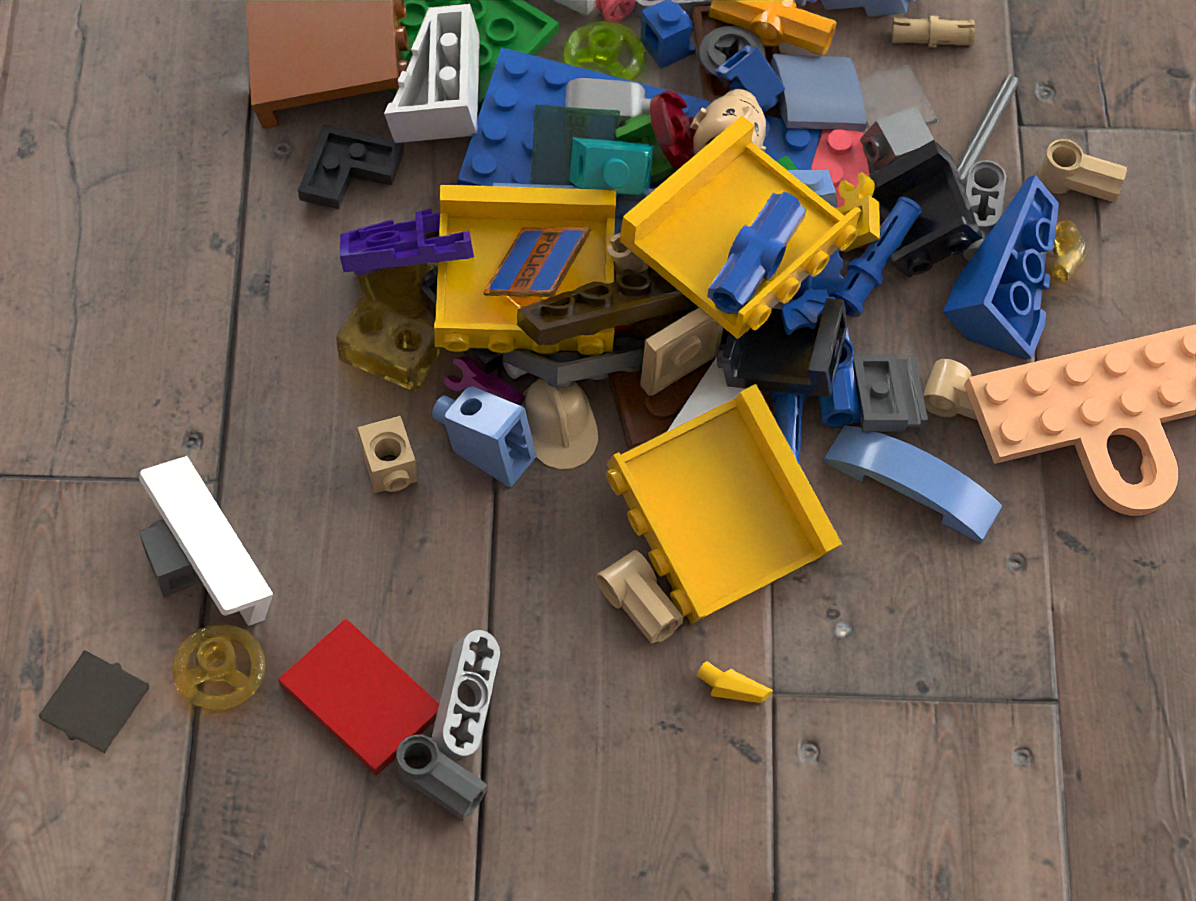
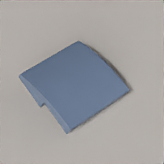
[770,54,867,130]

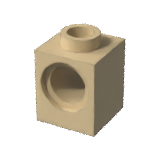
[357,416,418,493]

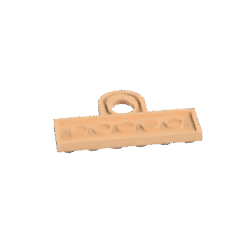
[964,324,1196,516]

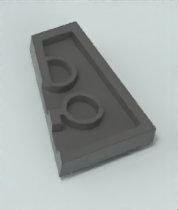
[503,334,646,388]

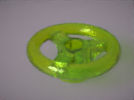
[564,21,645,81]

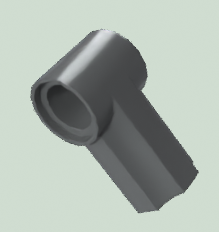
[397,735,488,821]

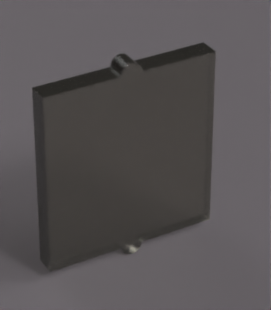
[39,650,150,754]

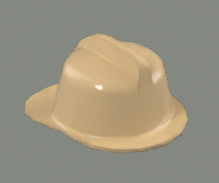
[521,378,598,470]

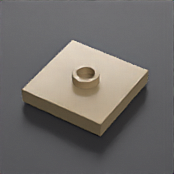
[640,308,723,396]

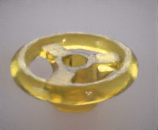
[173,624,266,710]

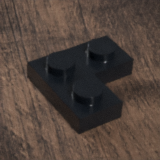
[298,124,404,209]

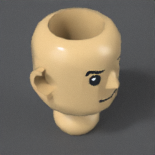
[691,89,766,155]

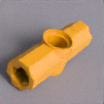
[709,0,836,55]

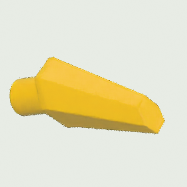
[697,661,773,703]

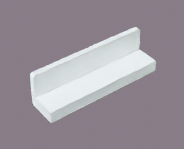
[139,456,273,626]

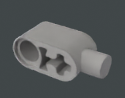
[564,78,651,137]
[963,160,1006,261]

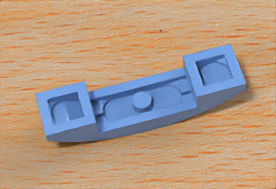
[823,425,1002,543]

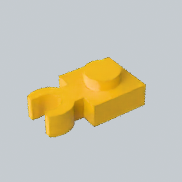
[836,172,880,252]

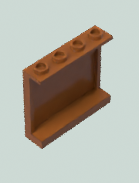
[246,0,409,129]

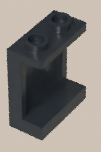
[868,140,983,278]
[717,298,848,397]

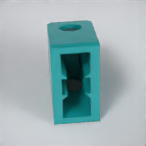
[569,137,654,195]

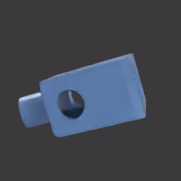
[432,386,537,488]

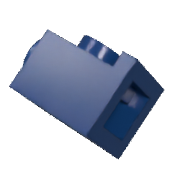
[640,0,696,69]
[714,45,786,112]

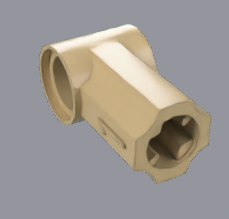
[1038,139,1127,203]
[923,359,977,420]
[596,550,683,644]

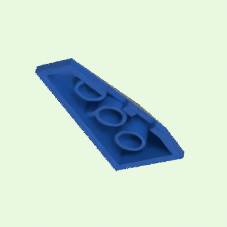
[943,175,1059,360]

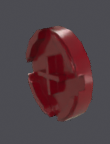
[650,90,696,171]

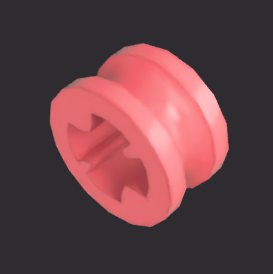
[595,0,636,23]

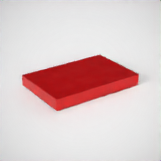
[278,618,439,776]

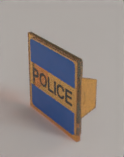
[483,227,591,308]

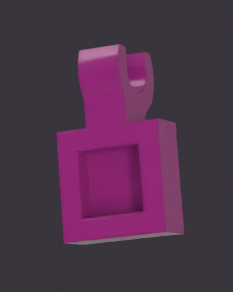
[443,356,526,406]

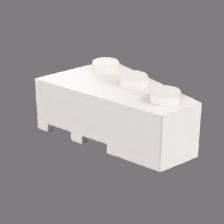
[384,4,479,143]

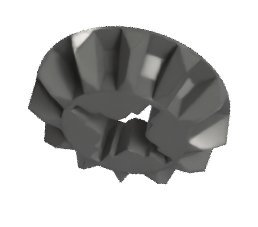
[699,26,765,83]

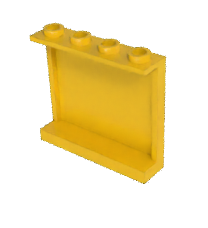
[619,115,861,339]
[434,185,616,356]
[606,384,842,624]

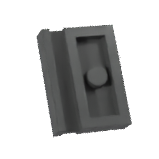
[853,355,928,432]

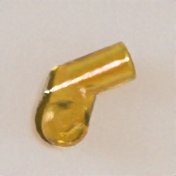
[1050,220,1086,282]

